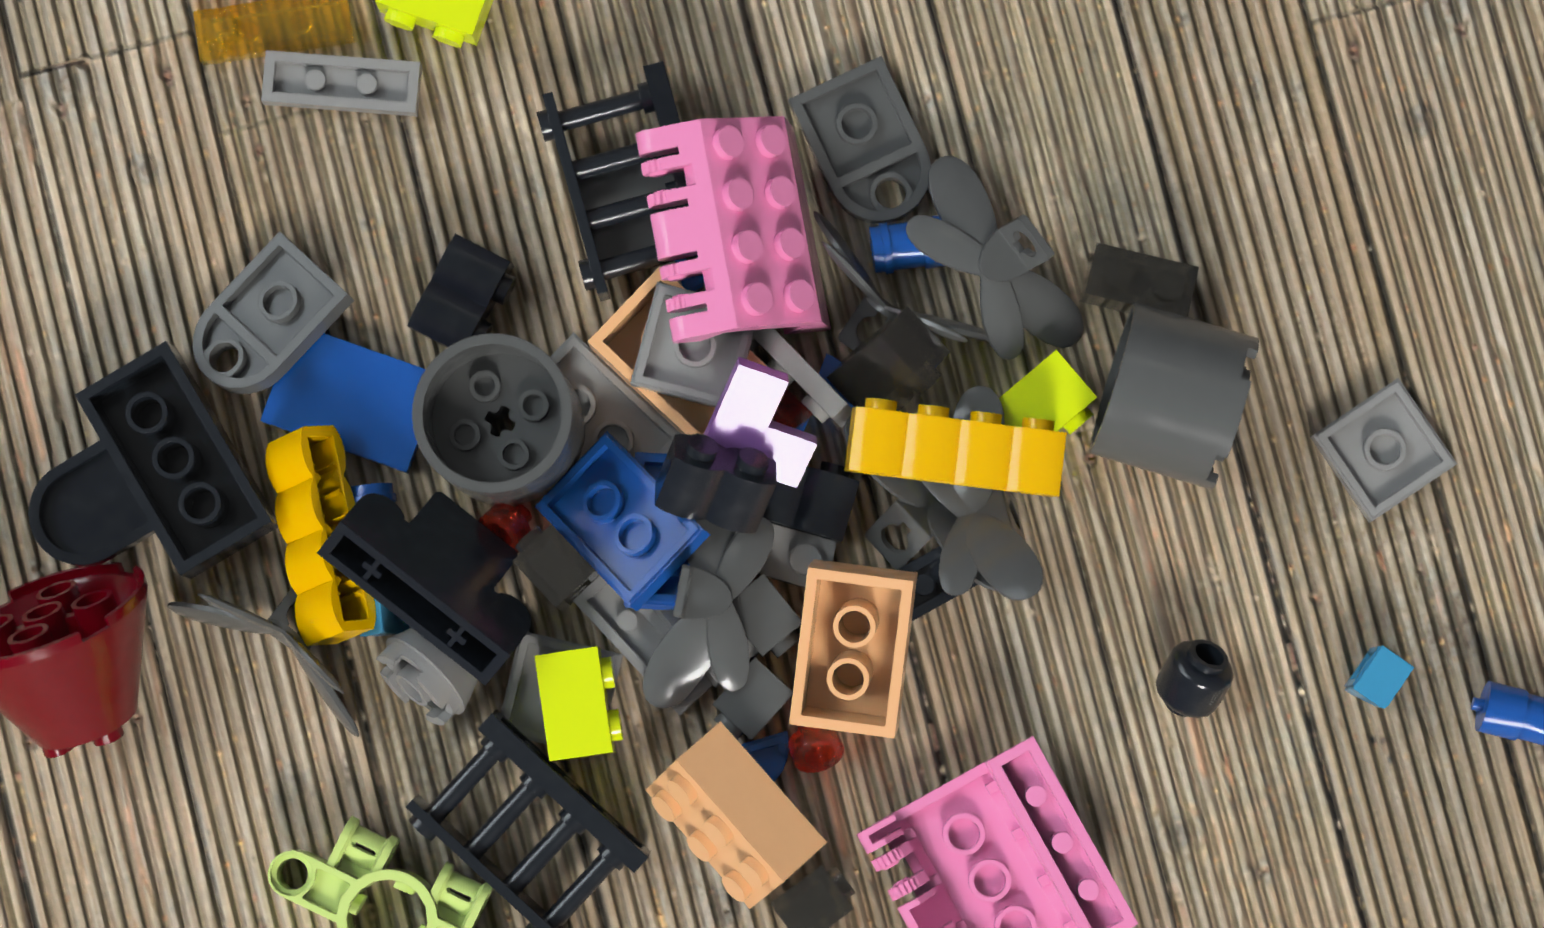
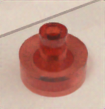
[478,503,532,553]
[788,726,844,773]

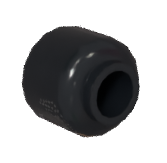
[1155,639,1234,718]

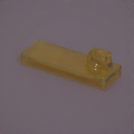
[193,0,356,65]

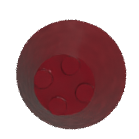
[0,562,148,758]

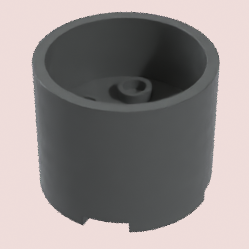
[1089,301,1259,490]
[412,333,585,506]

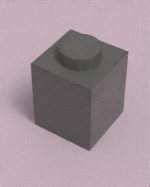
[733,574,801,658]
[712,658,793,740]

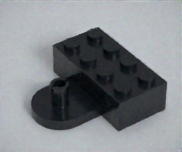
[28,341,278,579]

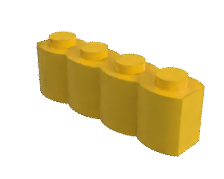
[844,398,1067,497]
[265,425,376,646]

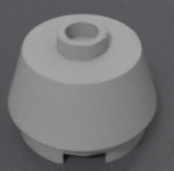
[376,628,478,725]

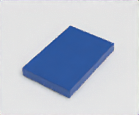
[260,333,426,474]
[535,431,710,611]

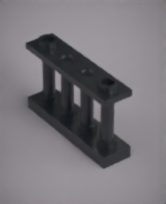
[536,61,698,302]
[405,709,651,928]

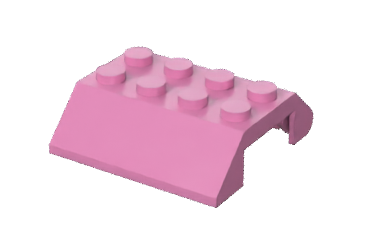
[635,116,831,343]
[856,736,1138,928]

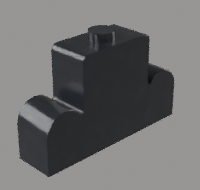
[317,492,531,685]

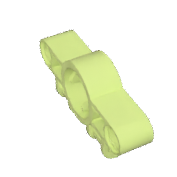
[268,816,493,928]

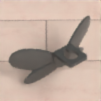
[906,156,1084,360]
[813,211,989,365]
[922,386,1044,601]
[844,416,996,591]
[643,517,775,708]
[167,588,359,737]

